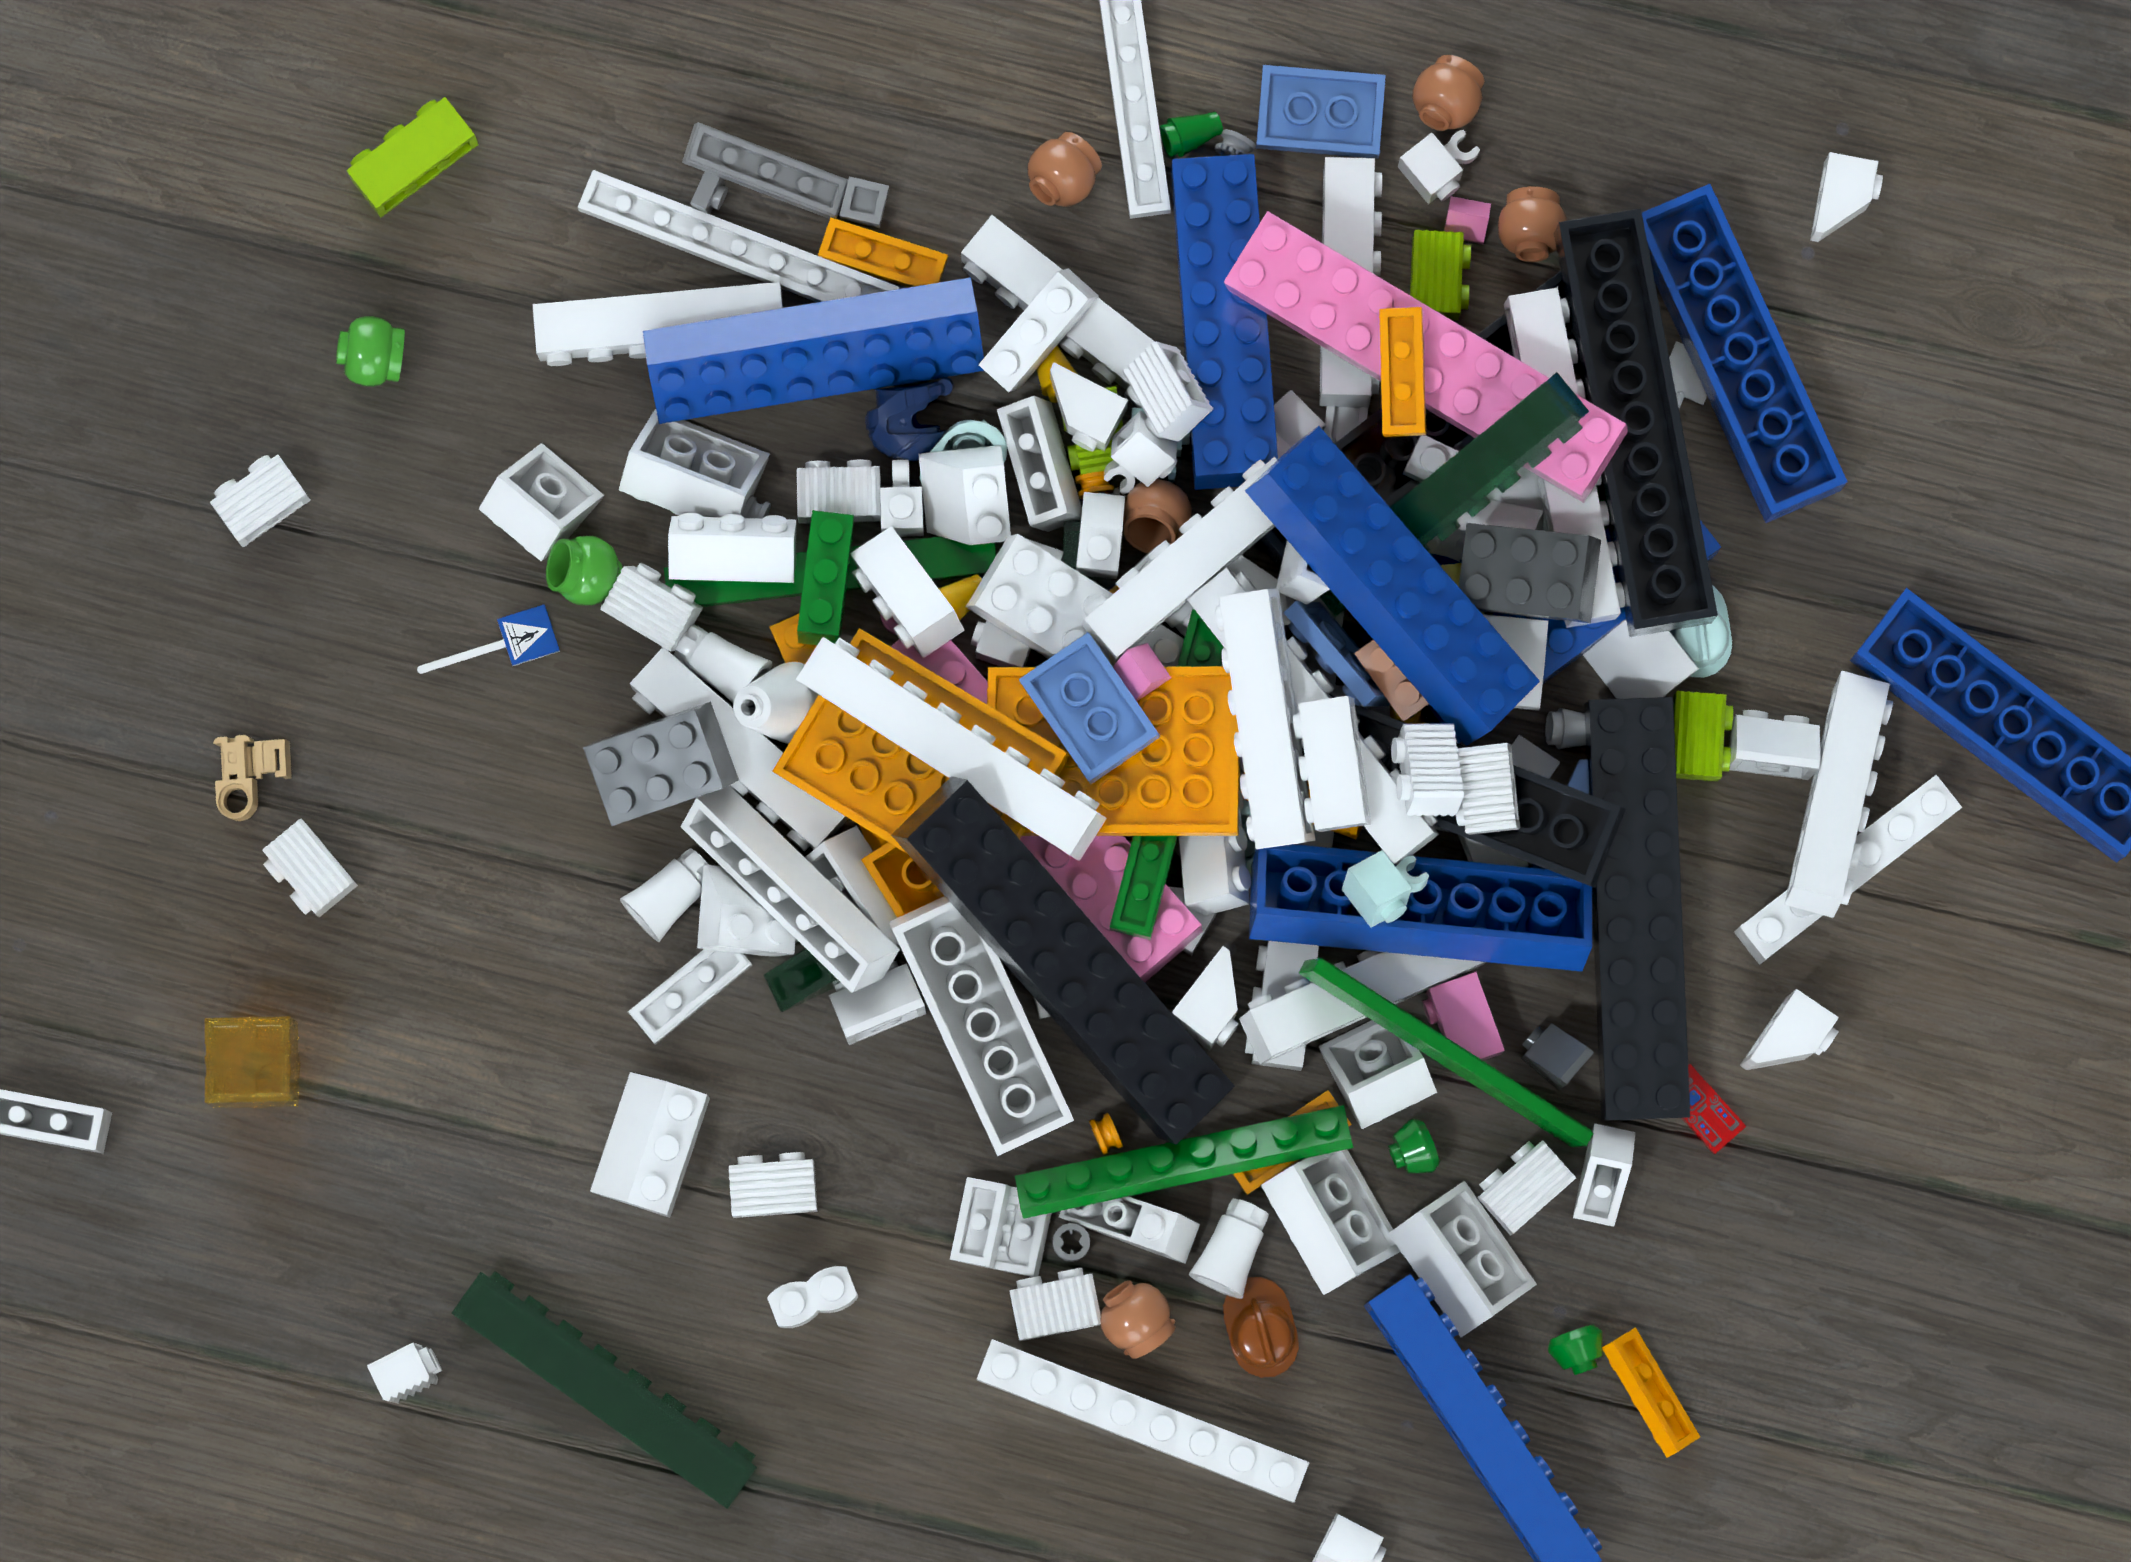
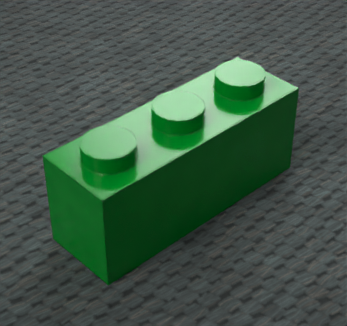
[797,510,854,645]

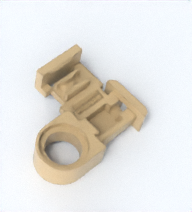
[213,735,292,821]

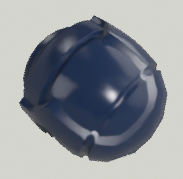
[865,377,954,462]

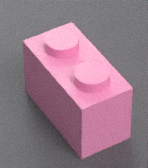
[1422,972,1505,1061]

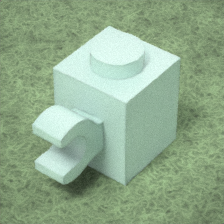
[1342,850,1429,928]

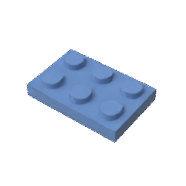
[1256,65,1386,159]
[1283,601,1390,707]
[1019,632,1160,785]

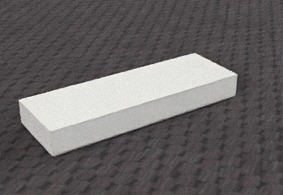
[628,949,752,1045]

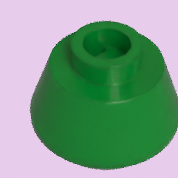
[1388,1118,1440,1173]
[1547,1324,1603,1376]

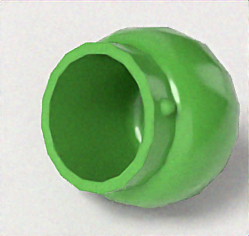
[336,316,405,387]
[546,536,622,606]

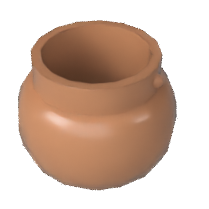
[1412,55,1485,131]
[1027,132,1102,207]
[1498,186,1567,262]
[1123,479,1192,553]
[1100,1281,1176,1359]

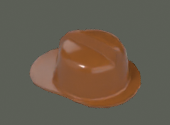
[1223,1277,1299,1378]

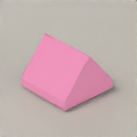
[1444,196,1491,244]
[1113,643,1171,701]

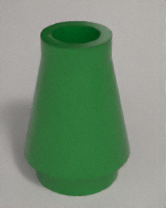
[1159,111,1223,157]

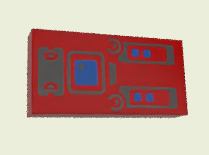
[1681,1064,1746,1155]

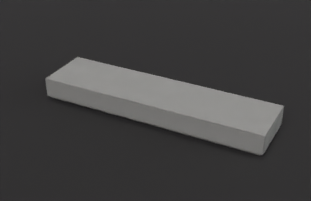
[682,122,848,219]

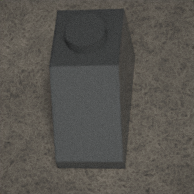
[1521,1023,1594,1091]

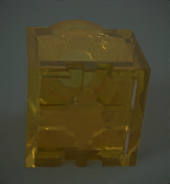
[205,1016,301,1108]

